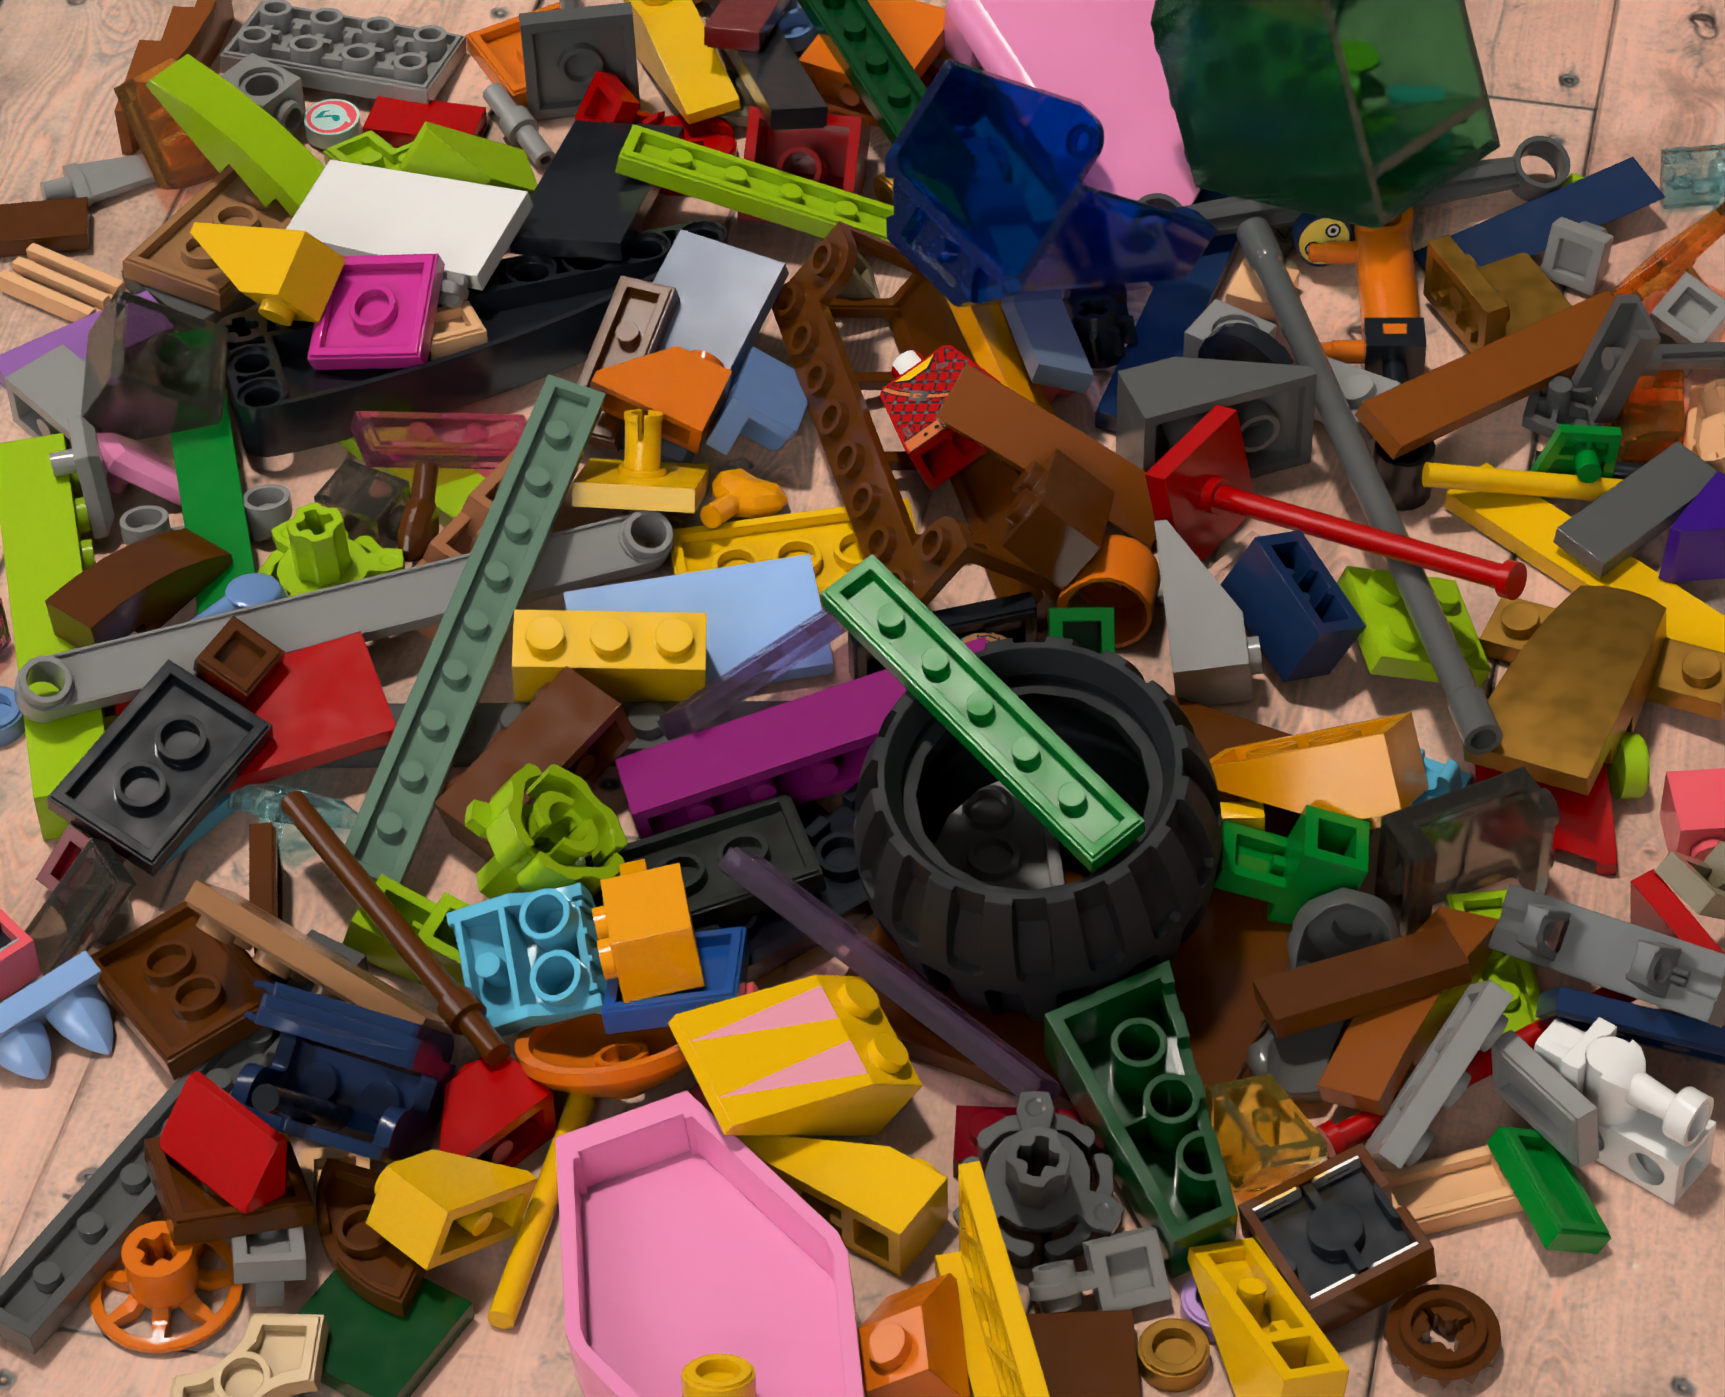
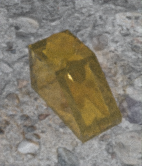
[1205,1074,1328,1193]

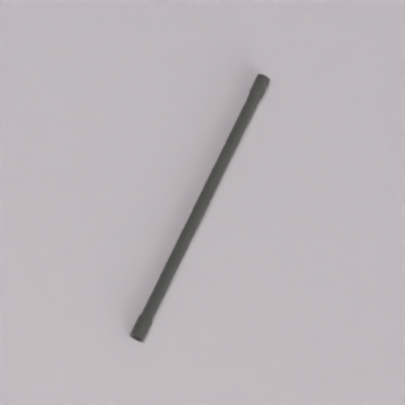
[1236,217,1503,754]

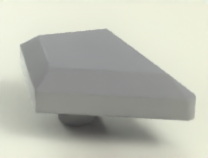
[50,415,115,539]

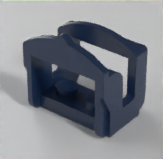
[231,980,456,1164]

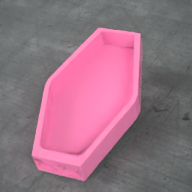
[555,1090,866,1397]

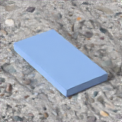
[563,554,834,693]

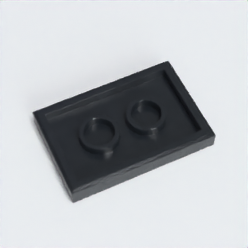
[47,659,273,877]

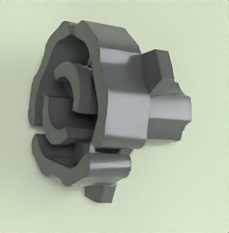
[953,1091,1125,1269]

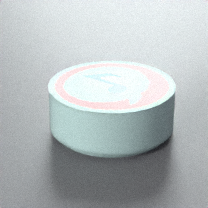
[304,99,362,150]

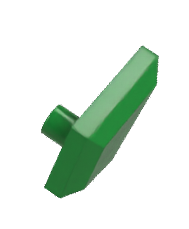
[1530,424,1622,498]

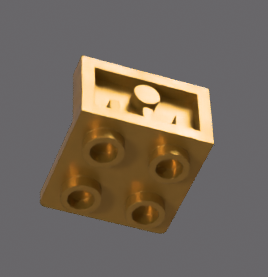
[1423,234,1572,352]

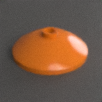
[515,1013,689,1099]

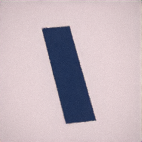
[1414,157,1666,271]

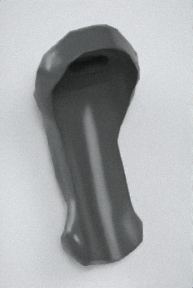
[1246,887,1400,1104]

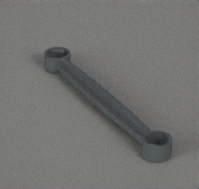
[1124,136,1571,261]

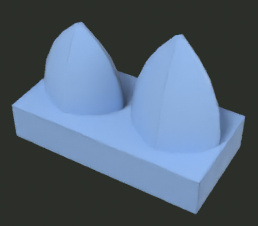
[0,950,113,1080]

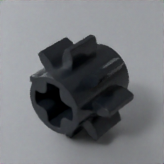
[1071,295,1138,369]

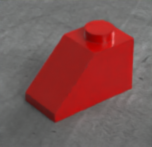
[439,1055,557,1167]

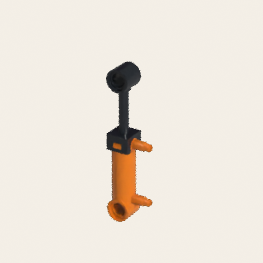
[1308,192,1436,511]

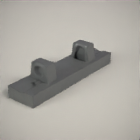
[1488,884,1725,1028]

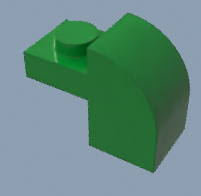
[1214,805,1370,924]

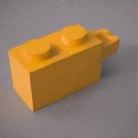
[592,859,705,1003]

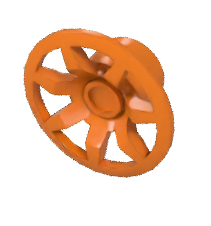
[89,1221,244,1354]

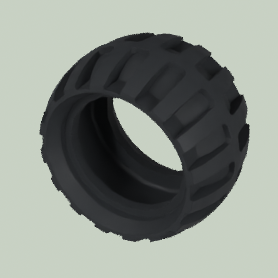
[854,636,1222,1021]

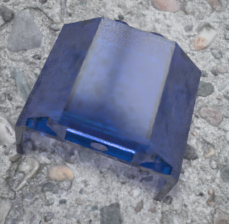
[885,59,1217,308]

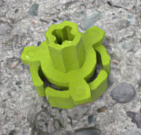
[258,502,405,597]
[465,763,627,899]

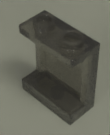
[1374,766,1560,937]

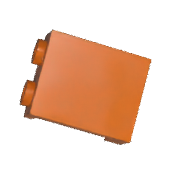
[799,0,952,127]

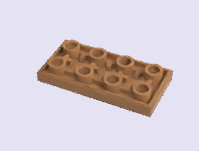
[184,880,454,1036]

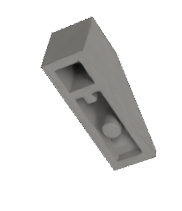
[1154,520,1263,706]

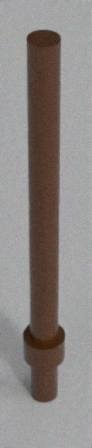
[281,791,510,1065]

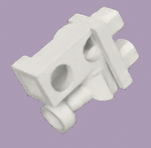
[1534,1017,1717,1206]

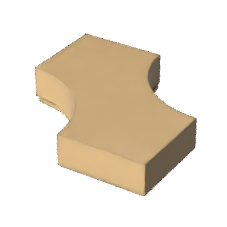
[169,1313,330,1397]

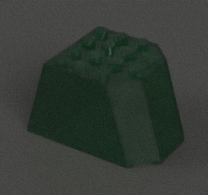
[1150,0,1501,228]

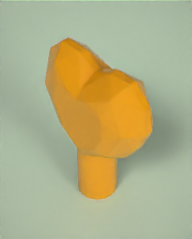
[700,468,788,529]

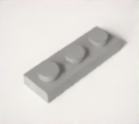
[1365,980,1513,1171]

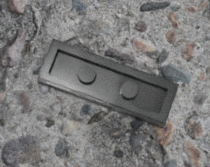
[1553,441,1720,578]

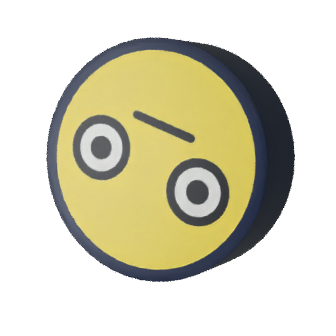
[1291,206,1352,267]

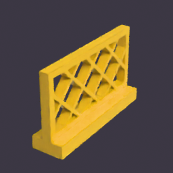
[935,1161,1050,1397]

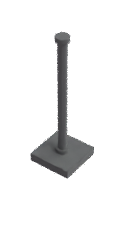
[519,0,641,120]

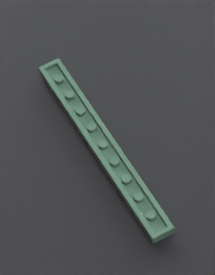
[334,374,606,885]

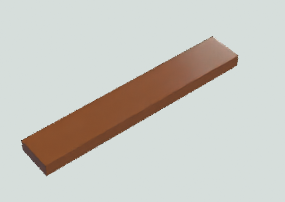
[1355,290,1614,460]

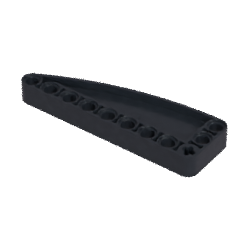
[215,219,728,457]

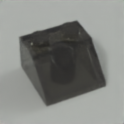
[81,289,228,440]

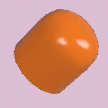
[1056,535,1161,648]

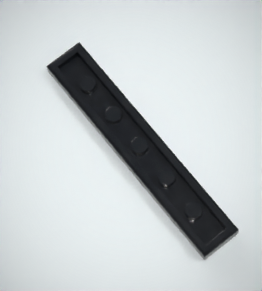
[703,0,828,130]

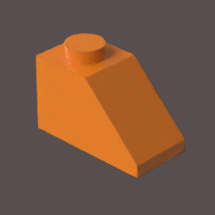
[590,346,732,454]
[858,1273,971,1397]

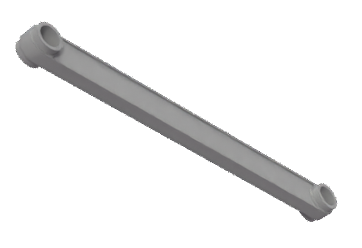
[14,510,674,723]

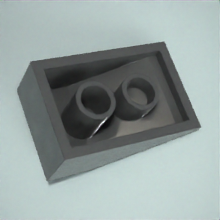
[1116,357,1317,478]

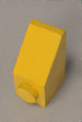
[366,1149,538,1271]

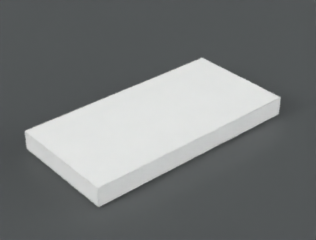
[286,159,534,290]

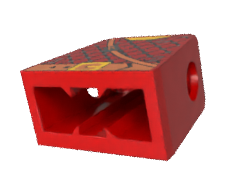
[880,345,1002,491]

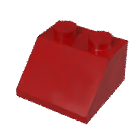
[737,106,871,226]

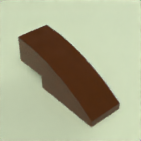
[45,528,233,648]

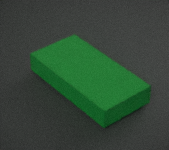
[1486,1126,1611,1254]

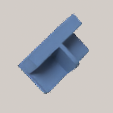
[705,347,808,455]

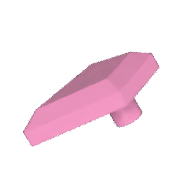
[96,432,181,506]

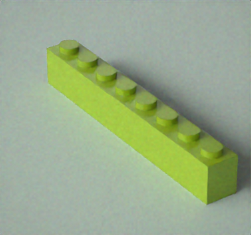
[0,433,117,841]

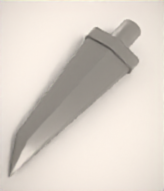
[40,146,210,206]

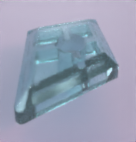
[228,784,358,843]

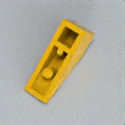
[624,0,741,124]
[190,222,346,326]
[735,1135,948,1277]
[1187,1237,1350,1397]

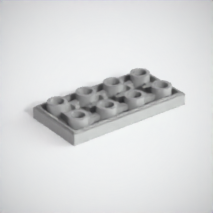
[219,0,467,104]

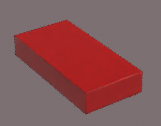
[363,96,487,148]

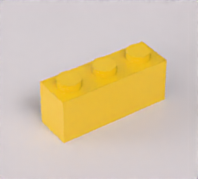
[512,609,707,702]

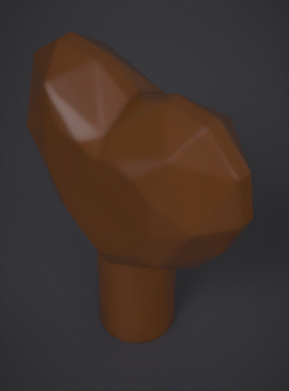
[398,462,439,562]

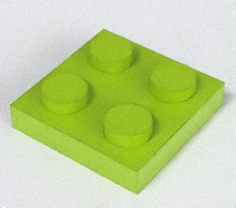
[1337,566,1492,688]

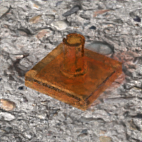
[1610,202,1725,301]

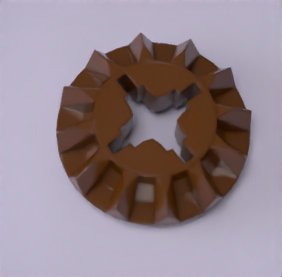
[1384,1284,1501,1390]

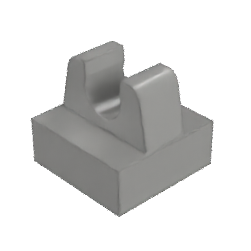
[1541,217,1614,296]

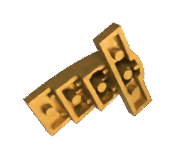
[1463,586,1725,796]

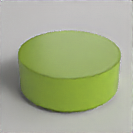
[1607,733,1650,799]

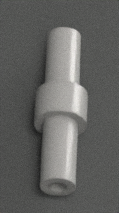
[483,83,555,169]

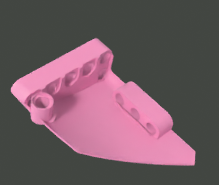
[944,0,1263,277]

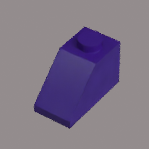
[1658,472,1725,583]

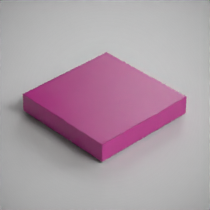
[307,253,445,370]

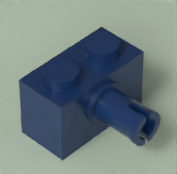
[1220,530,1366,683]

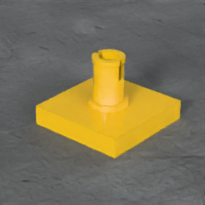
[572,409,711,513]

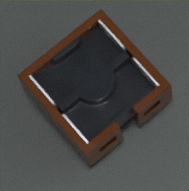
[1238,1143,1437,1335]

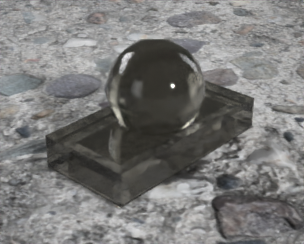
[25,838,137,976]

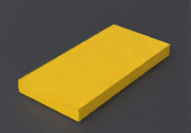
[669,498,917,613]

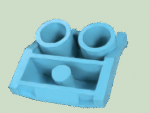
[446,883,608,1037]

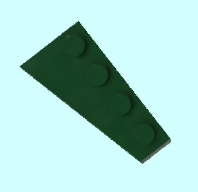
[1044,960,1238,1279]

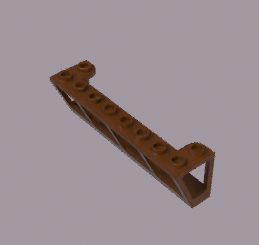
[772,221,1081,632]

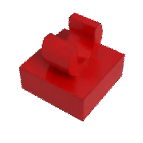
[574,71,650,124]

